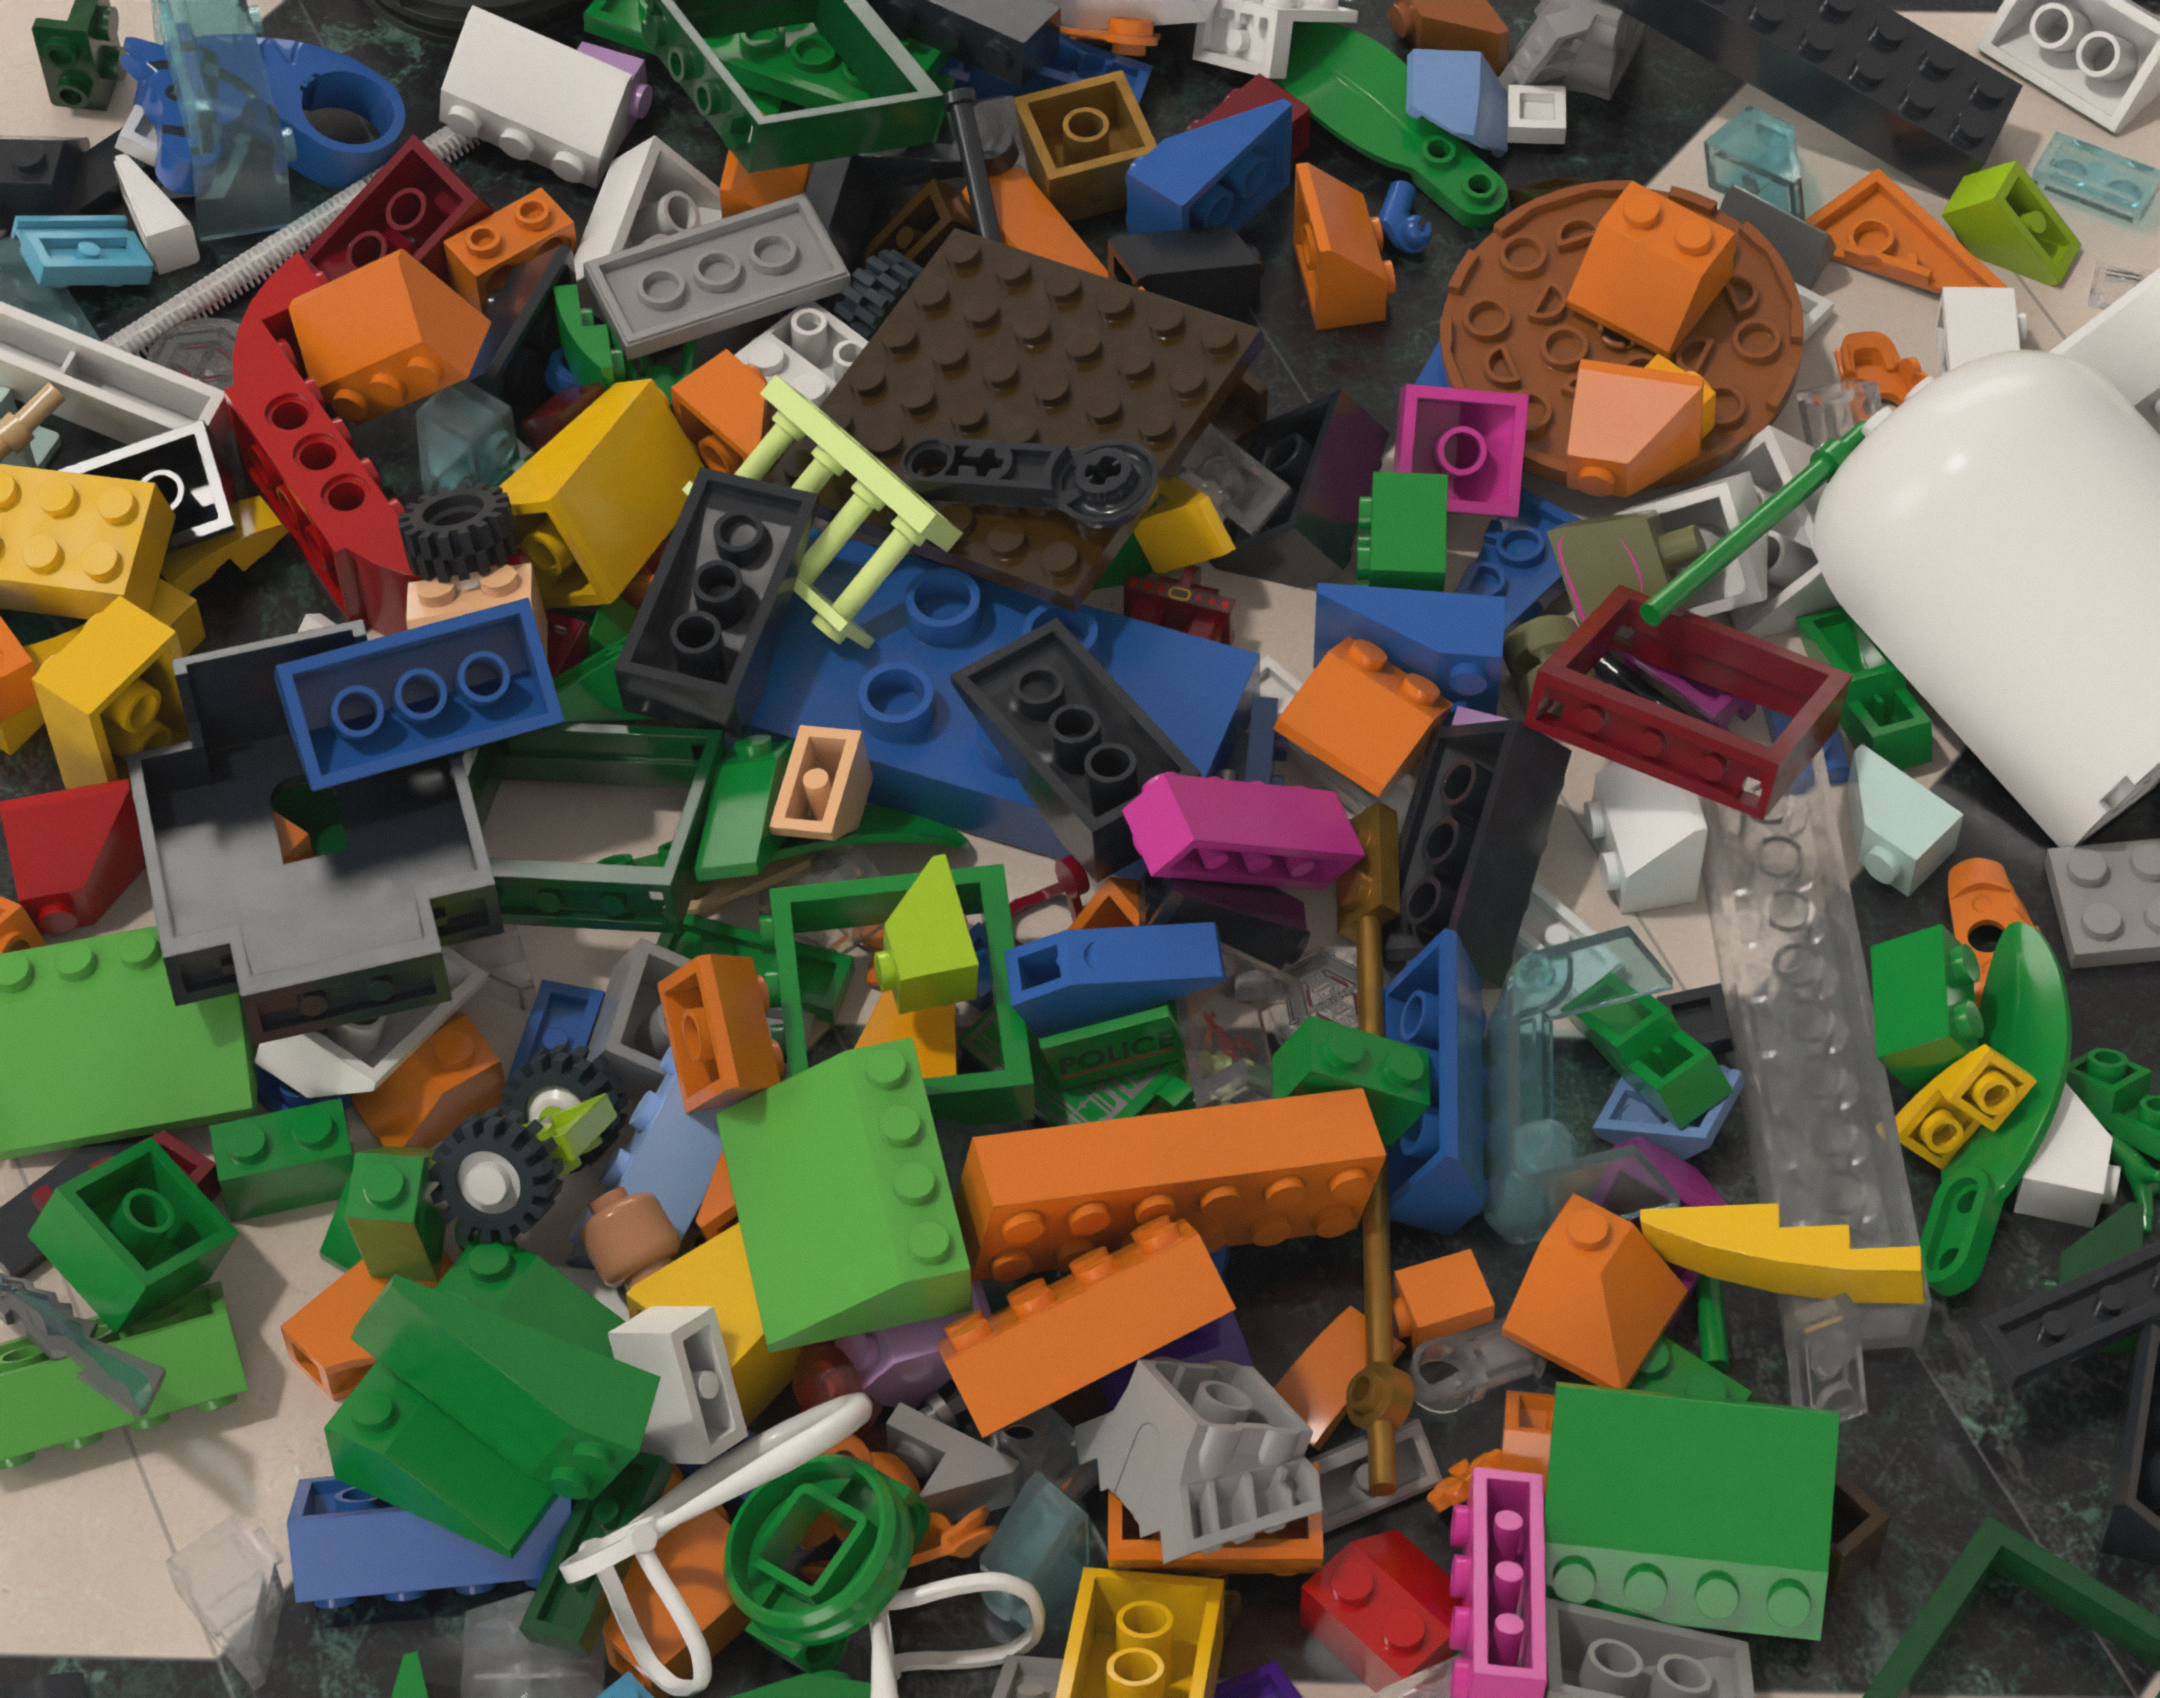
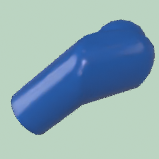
[1378,180,1432,254]

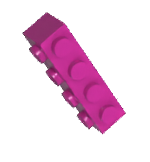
[1122,772,1366,891]
[1449,1467,1547,1698]

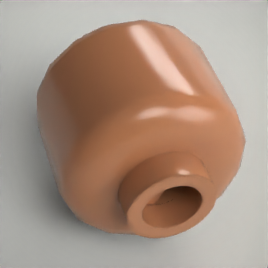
[579,1187,681,1292]

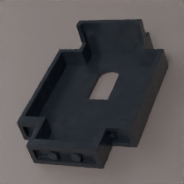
[126,619,505,1045]

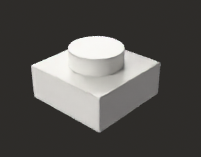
[1507,85,1566,144]

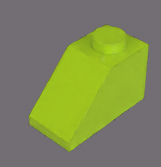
[1941,160,2082,286]
[874,854,979,1015]

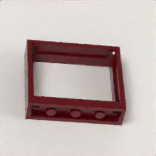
[1523,584,1853,821]

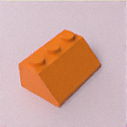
[288,248,491,426]
[1108,1463,1324,1577]

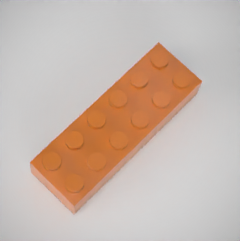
[954,1088,1387,1282]

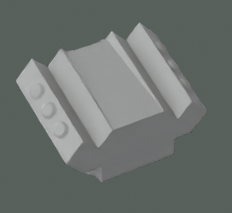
[1498,0,1646,101]
[1075,1356,1323,1564]

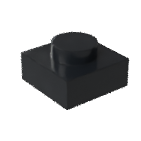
[1657,983,1735,1056]

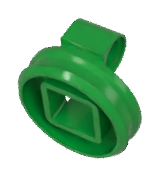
[723,1454,930,1673]

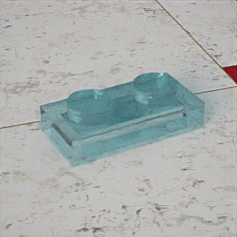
[2031,131,2160,226]

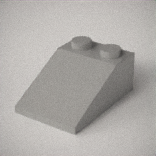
[586,938,816,1103]
[1544,1597,1755,1698]

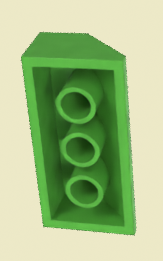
[0,1281,249,1469]

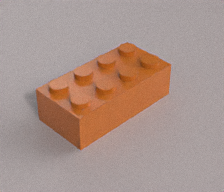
[936,1215,1236,1438]

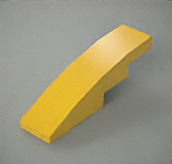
[1640,1203,1925,1304]

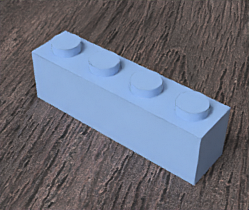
[565,1045,732,1290]

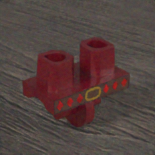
[1124,565,1236,646]

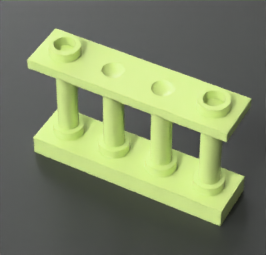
[682,374,963,650]

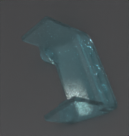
[150,0,297,242]
[1482,926,1680,1245]

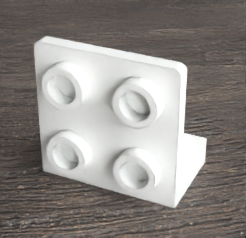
[1193,0,1358,79]

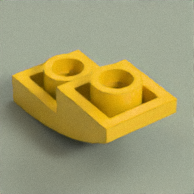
[160,495,289,595]
[1886,1044,2037,1170]

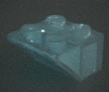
[416,379,520,497]

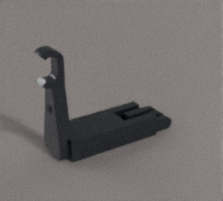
[777,130,1019,319]

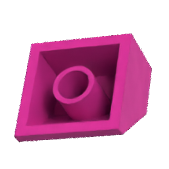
[1393,384,1529,518]

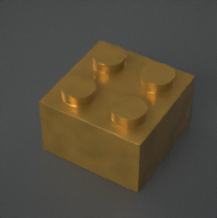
[1012,70,1157,222]

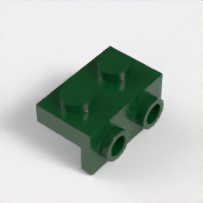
[32,0,128,111]

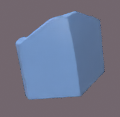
[1406,49,1508,158]
[1592,1065,1746,1160]

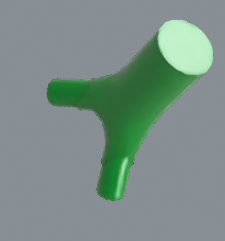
[2110,1133,2160,1234]

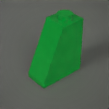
[345,1146,449,1282]

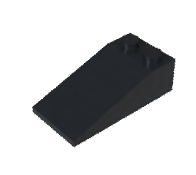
[614,467,820,740]
[950,618,1201,883]

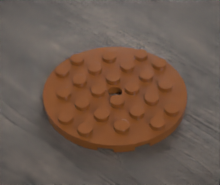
[1440,180,1804,492]

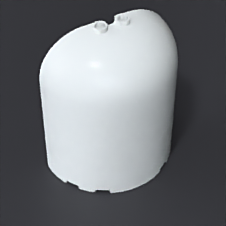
[1814,350,2160,847]

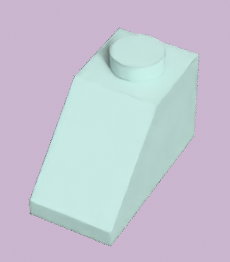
[1847,744,1964,897]

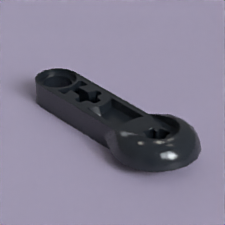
[901,437,1159,529]

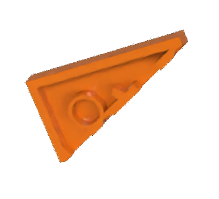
[1804,168,2008,295]

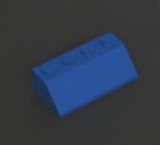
[273,597,565,792]
[1383,928,1488,1237]
[287,1476,577,1608]

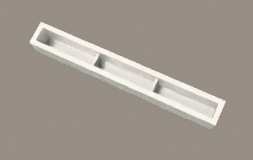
[0,301,232,445]

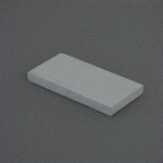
[583,193,851,361]

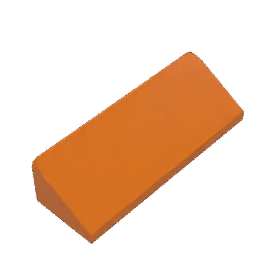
[962,166,1108,278]

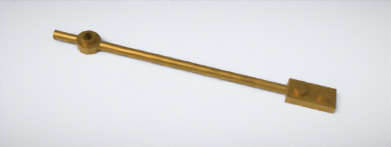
[1336,801,1414,1497]

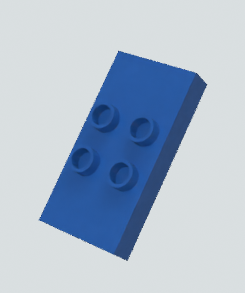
[724,528,1260,880]

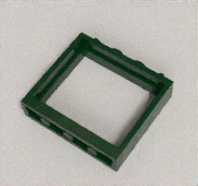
[641,0,944,173]
[463,723,727,934]
[1862,1515,2160,1698]

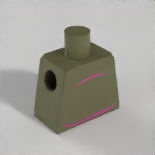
[1547,510,1706,626]

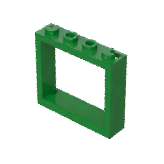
[759,864,1035,1130]

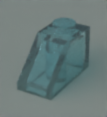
[1704,105,1806,222]
[979,1471,1089,1630]

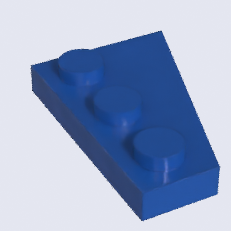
[1454,487,1582,642]

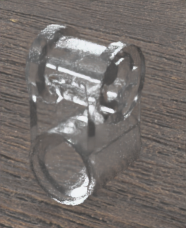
[989,1405,1100,1524]

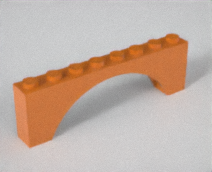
[280,1249,751,1698]

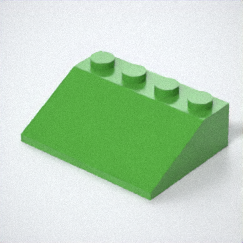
[0,926,259,1160]
[716,1037,973,1353]

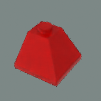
[0,779,146,935]

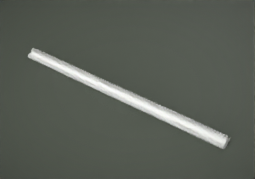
[102,125,486,357]

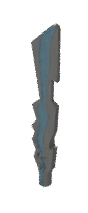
[0,1273,166,1417]

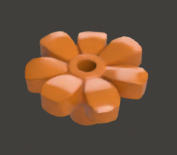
[1427,1449,1502,1513]

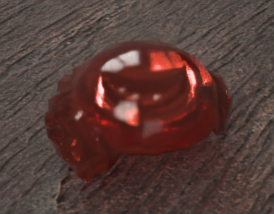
[793,1339,883,1438]

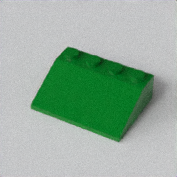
[324,1231,626,1559]
[1544,1382,1840,1641]

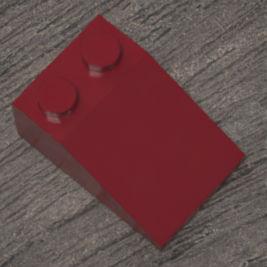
[302,134,497,285]

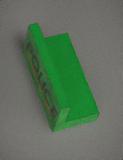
[1039,998,1189,1090]

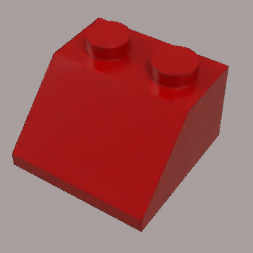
[1299,1529,1462,1698]

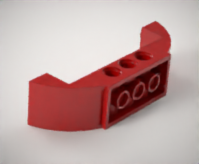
[224,252,530,636]

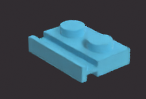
[11,215,154,288]

